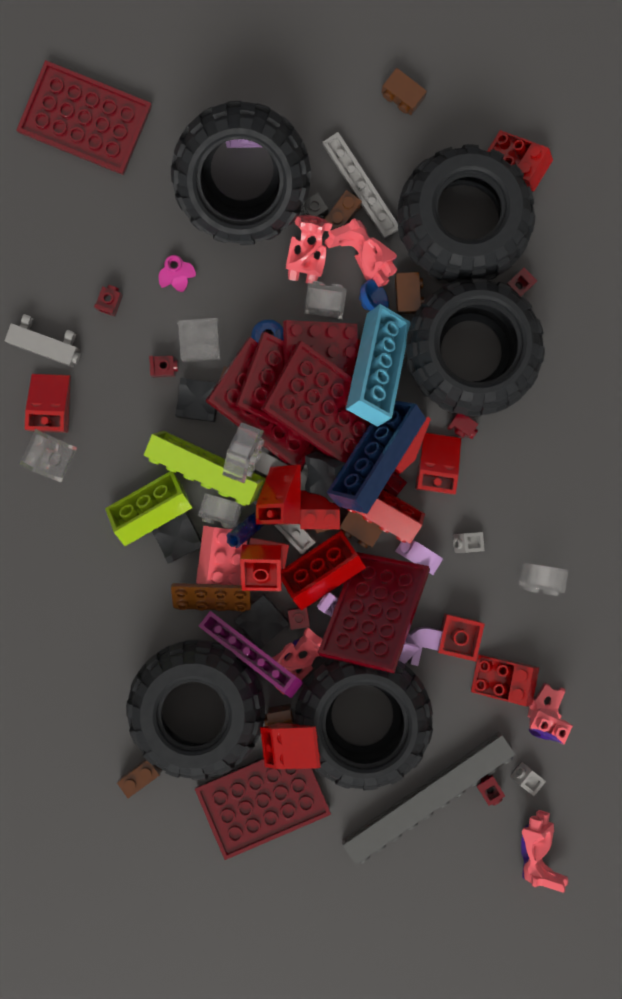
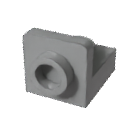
[453,532,485,553]
[511,762,546,796]

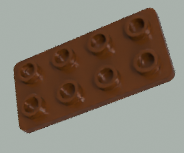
[171,583,251,612]

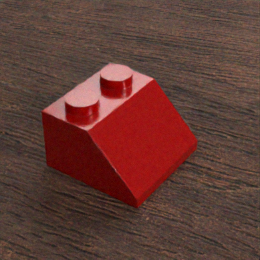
[300,490,340,529]
[240,544,282,591]

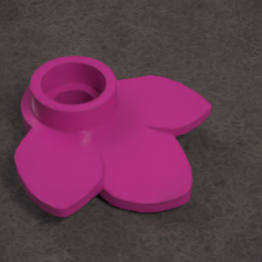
[158,255,196,292]

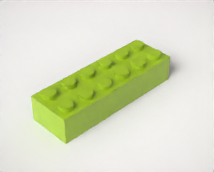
[144,431,266,506]

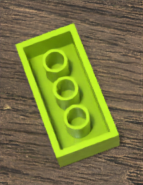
[105,471,192,546]

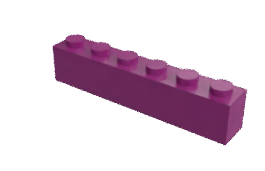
[199,611,303,698]

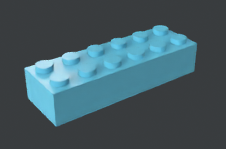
[346,304,411,427]

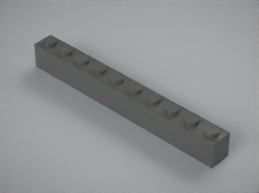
[342,732,516,865]

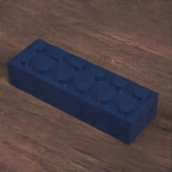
[327,400,426,514]

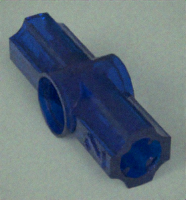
[226,511,265,548]

